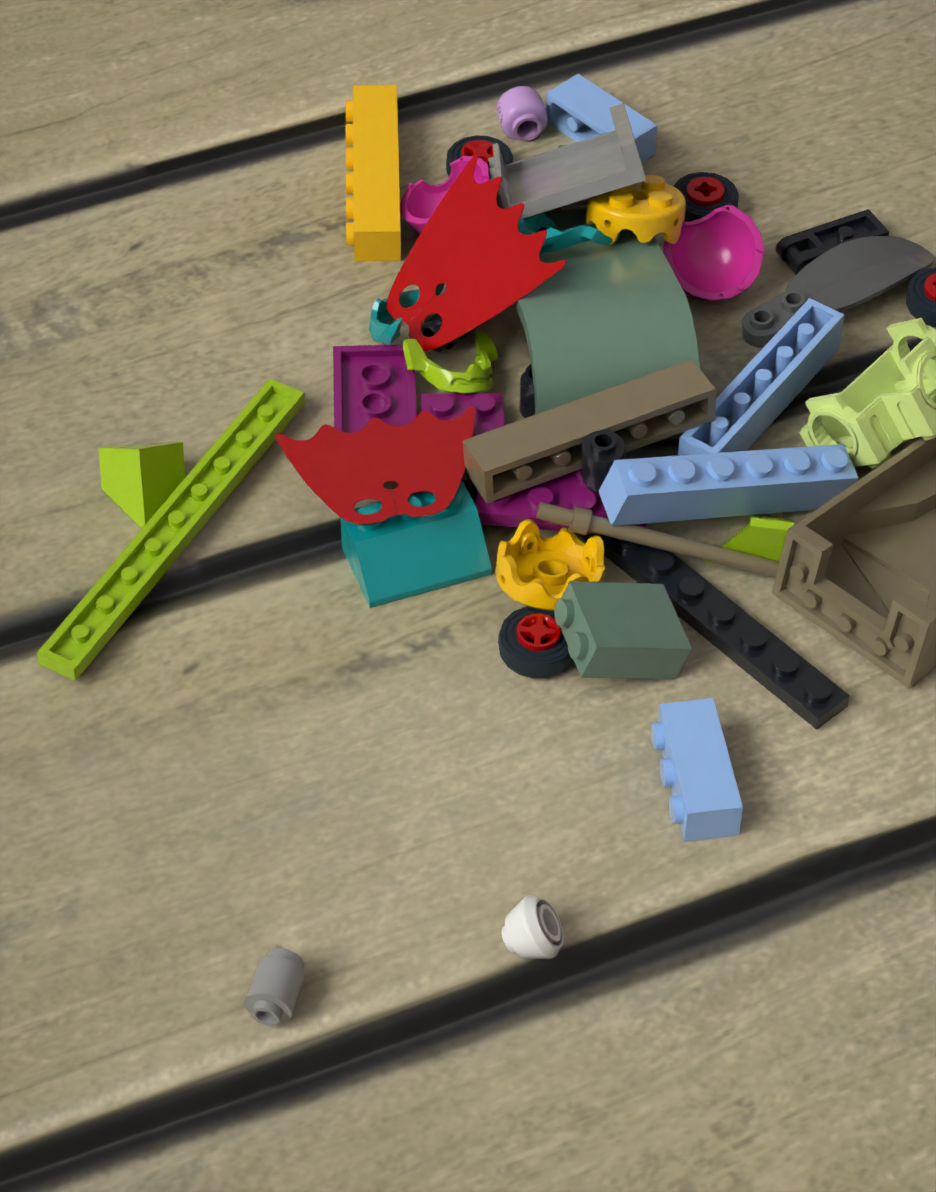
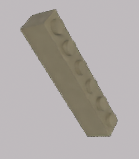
[463,359,716,503]

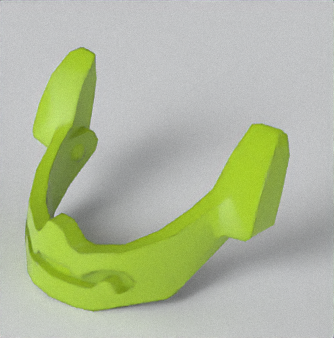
[403,330,498,393]

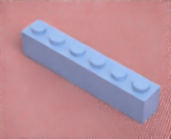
[678,298,844,456]
[599,444,858,526]

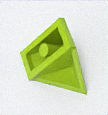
[98,441,186,529]
[702,515,795,564]

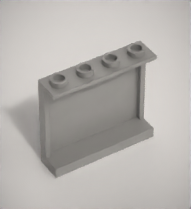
[488,103,646,219]

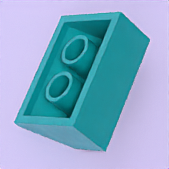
[341,480,492,608]

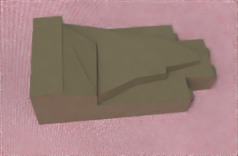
[772,437,936,688]

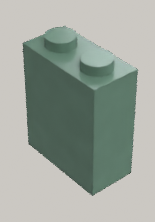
[554,581,692,679]

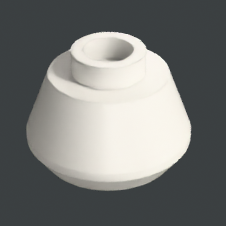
[501,895,564,959]

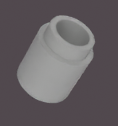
[244,948,305,1026]

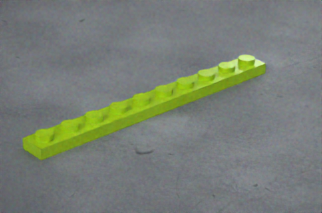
[37,378,305,681]

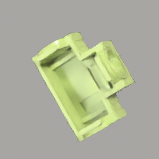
[799,318,936,468]

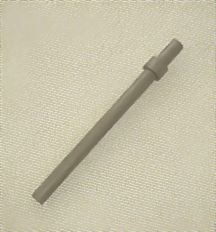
[536,502,780,578]

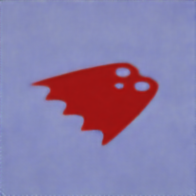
[387,155,567,351]
[275,406,475,525]

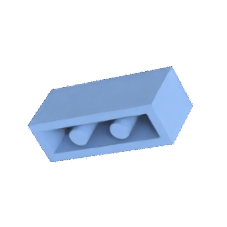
[546,74,657,163]
[651,698,743,842]

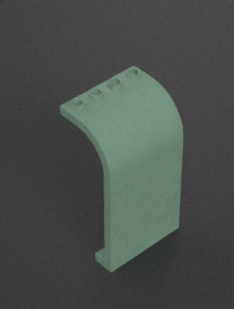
[514,208,700,441]

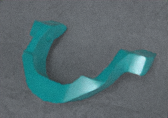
[518,213,613,256]
[369,283,444,345]

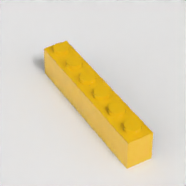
[345,85,401,262]

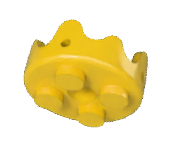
[586,175,686,245]
[495,519,606,611]

